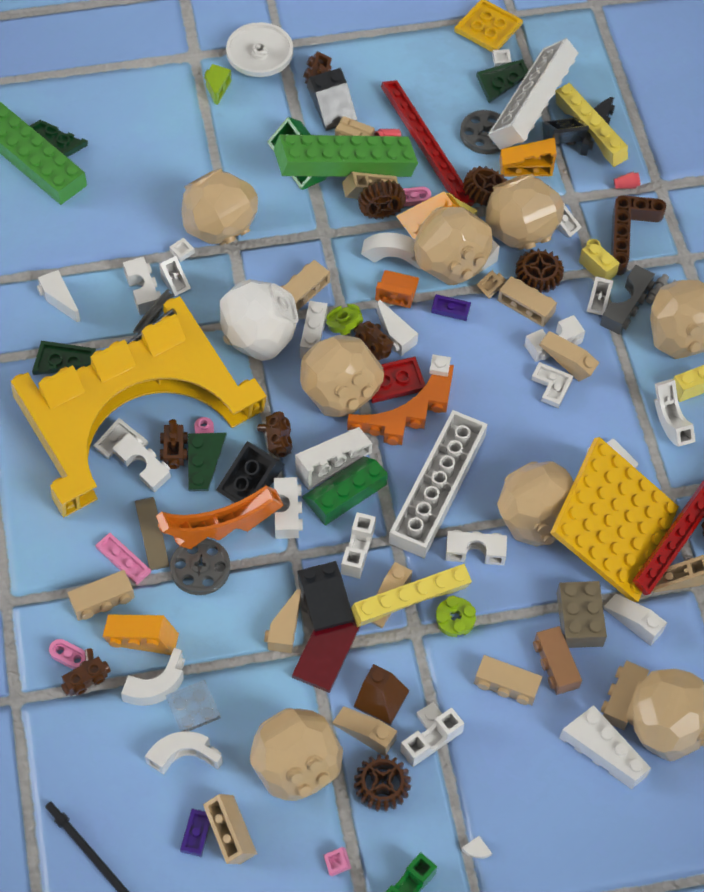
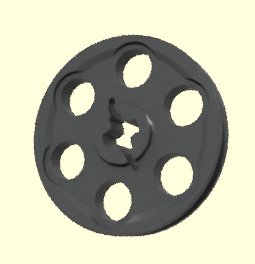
[460,110,501,154]
[133,289,175,334]
[170,538,230,595]

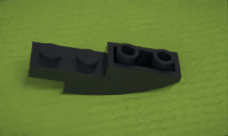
[580,97,615,156]

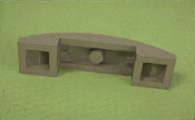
[135,497,169,571]

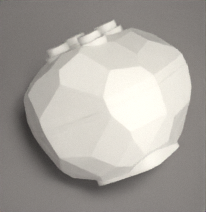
[220,279,298,361]

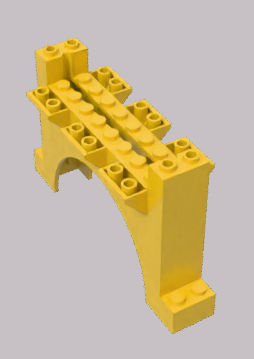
[11,296,266,518]

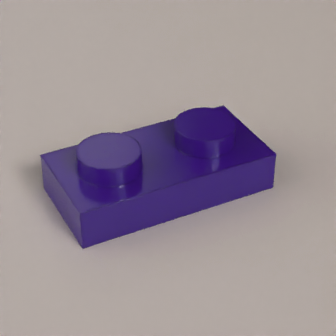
[431,294,471,321]
[180,809,211,857]

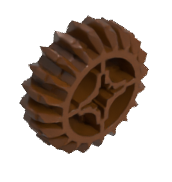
[463,166,508,208]
[358,180,406,219]
[515,248,564,293]
[354,754,411,812]

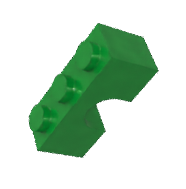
[386,852,437,892]

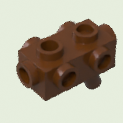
[303,51,332,84]
[354,321,394,360]
[257,411,293,457]
[160,419,188,469]
[61,648,111,696]

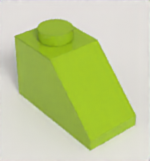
[204,64,231,105]

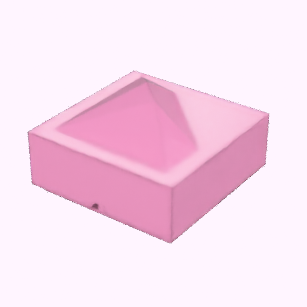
[324,847,352,877]

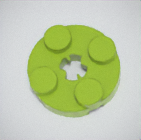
[326,304,364,335]
[435,596,476,637]

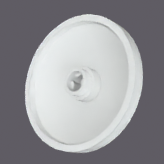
[226,22,293,77]

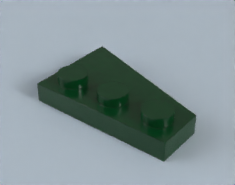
[476,59,529,103]
[30,120,88,157]
[32,340,96,375]
[188,433,227,491]

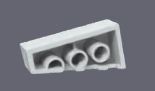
[295,427,372,490]
[559,705,651,789]

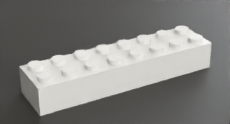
[488,38,578,150]
[389,410,488,559]

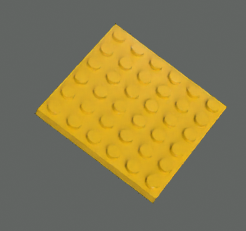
[550,437,679,602]

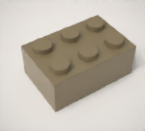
[556,581,607,648]

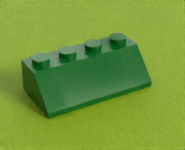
[267,117,328,190]
[302,456,388,526]

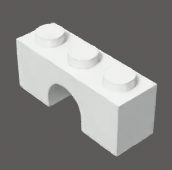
[123,257,161,315]
[300,301,328,359]
[524,315,585,362]
[112,433,171,493]
[274,477,303,539]
[341,512,376,579]
[445,530,507,565]
[400,707,465,767]

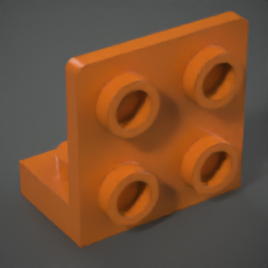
[375,270,419,308]

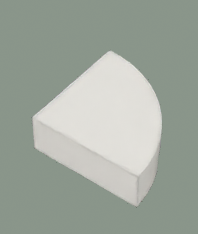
[461,836,492,859]

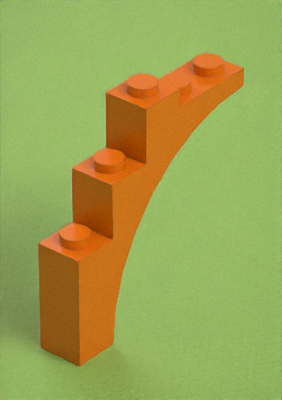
[347,365,454,445]
[156,485,284,550]

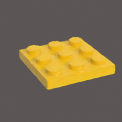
[454,0,523,52]

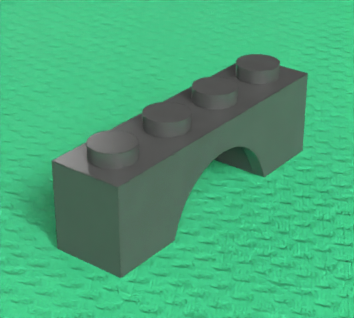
[600,265,655,335]

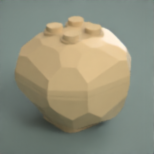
[182,168,258,246]
[486,174,564,250]
[414,207,492,285]
[650,280,704,359]
[300,335,384,417]
[497,461,574,547]
[627,669,704,761]
[250,708,343,801]

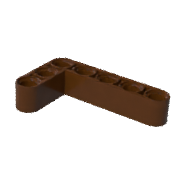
[611,195,667,275]

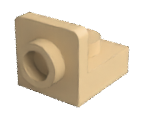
[476,270,506,299]

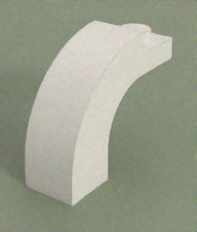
[361,233,421,270]
[654,379,696,447]
[121,648,185,706]
[145,731,223,775]

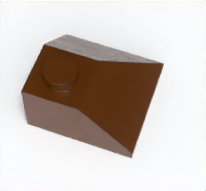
[354,664,409,726]

